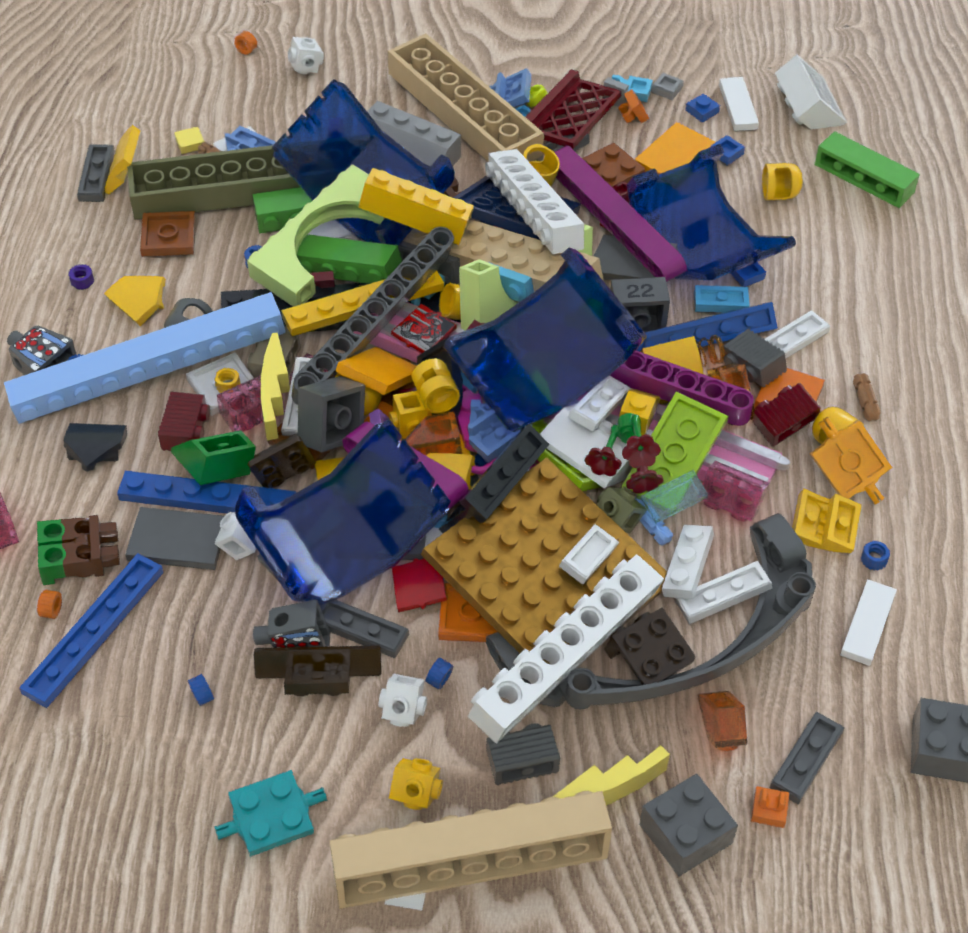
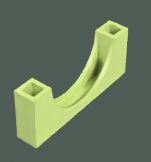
[247,164,392,307]
[459,224,593,331]

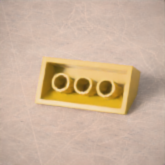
[358,168,474,245]

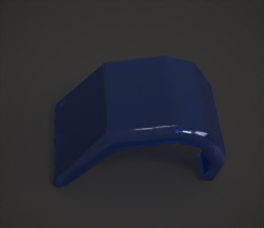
[272,79,455,246]
[626,144,796,280]
[443,247,647,432]
[235,419,451,606]

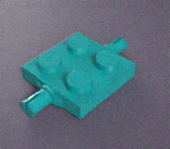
[214,770,327,857]

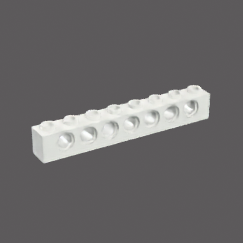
[485,149,584,254]
[468,554,664,744]

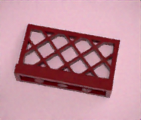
[526,69,621,149]

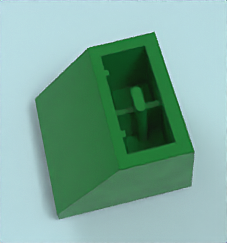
[171,430,256,485]

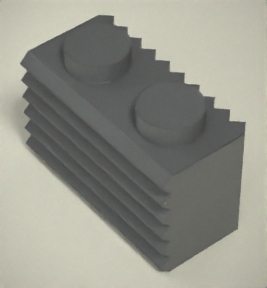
[723,328,787,387]
[486,723,560,786]

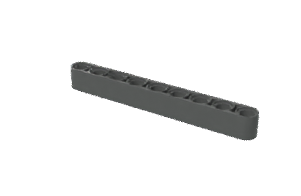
[291,227,454,405]

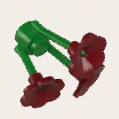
[584,413,664,494]

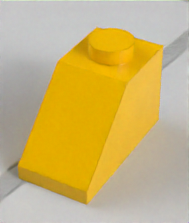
[619,389,660,436]

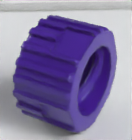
[68,264,94,290]

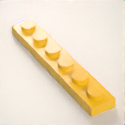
[281,270,444,336]

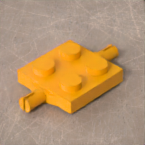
[810,417,892,505]

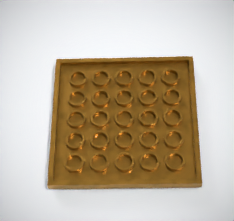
[421,457,667,664]

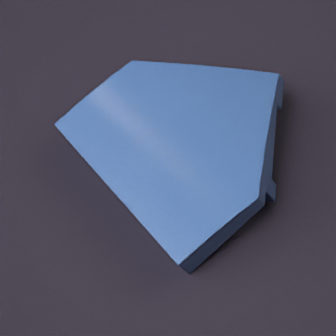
[489,68,532,107]
[225,126,279,151]
[468,399,532,463]

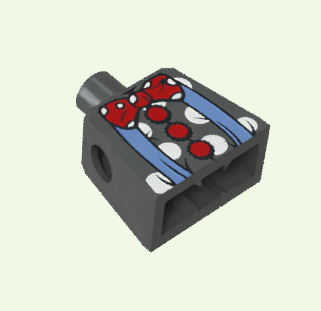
[7,325,76,375]
[253,600,330,648]

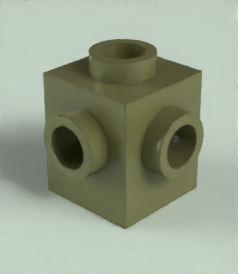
[597,486,647,533]

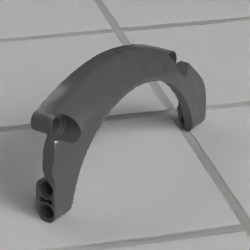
[486,513,816,710]

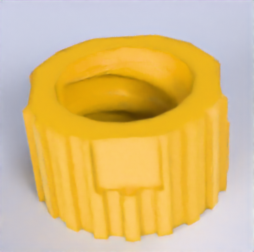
[214,368,241,395]

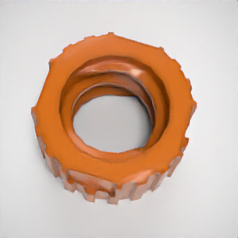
[234,31,258,55]
[37,589,62,619]

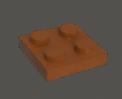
[582,142,645,187]
[140,211,196,257]

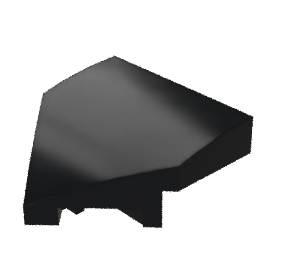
[63,423,127,472]

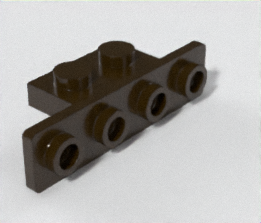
[254,645,382,696]

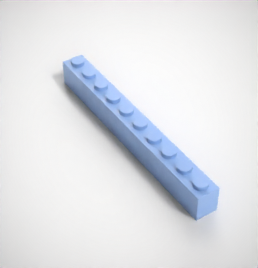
[4,292,286,424]

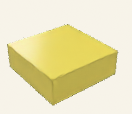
[174,127,204,154]

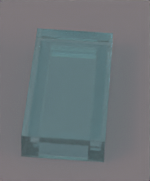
[641,470,708,524]

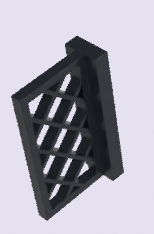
[439,423,549,533]

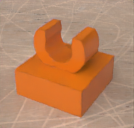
[618,89,649,123]
[751,786,789,828]

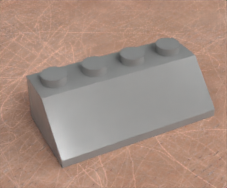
[357,101,461,179]

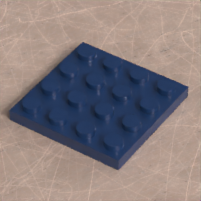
[453,176,581,240]

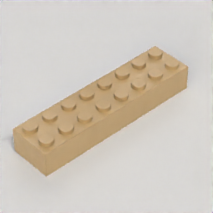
[388,33,544,162]
[402,219,604,315]
[329,791,612,909]

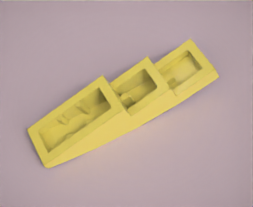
[261,332,290,441]
[553,745,670,805]

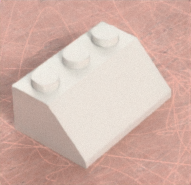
[775,55,847,130]
[540,404,632,489]

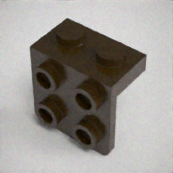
[248,433,316,488]
[604,607,696,685]

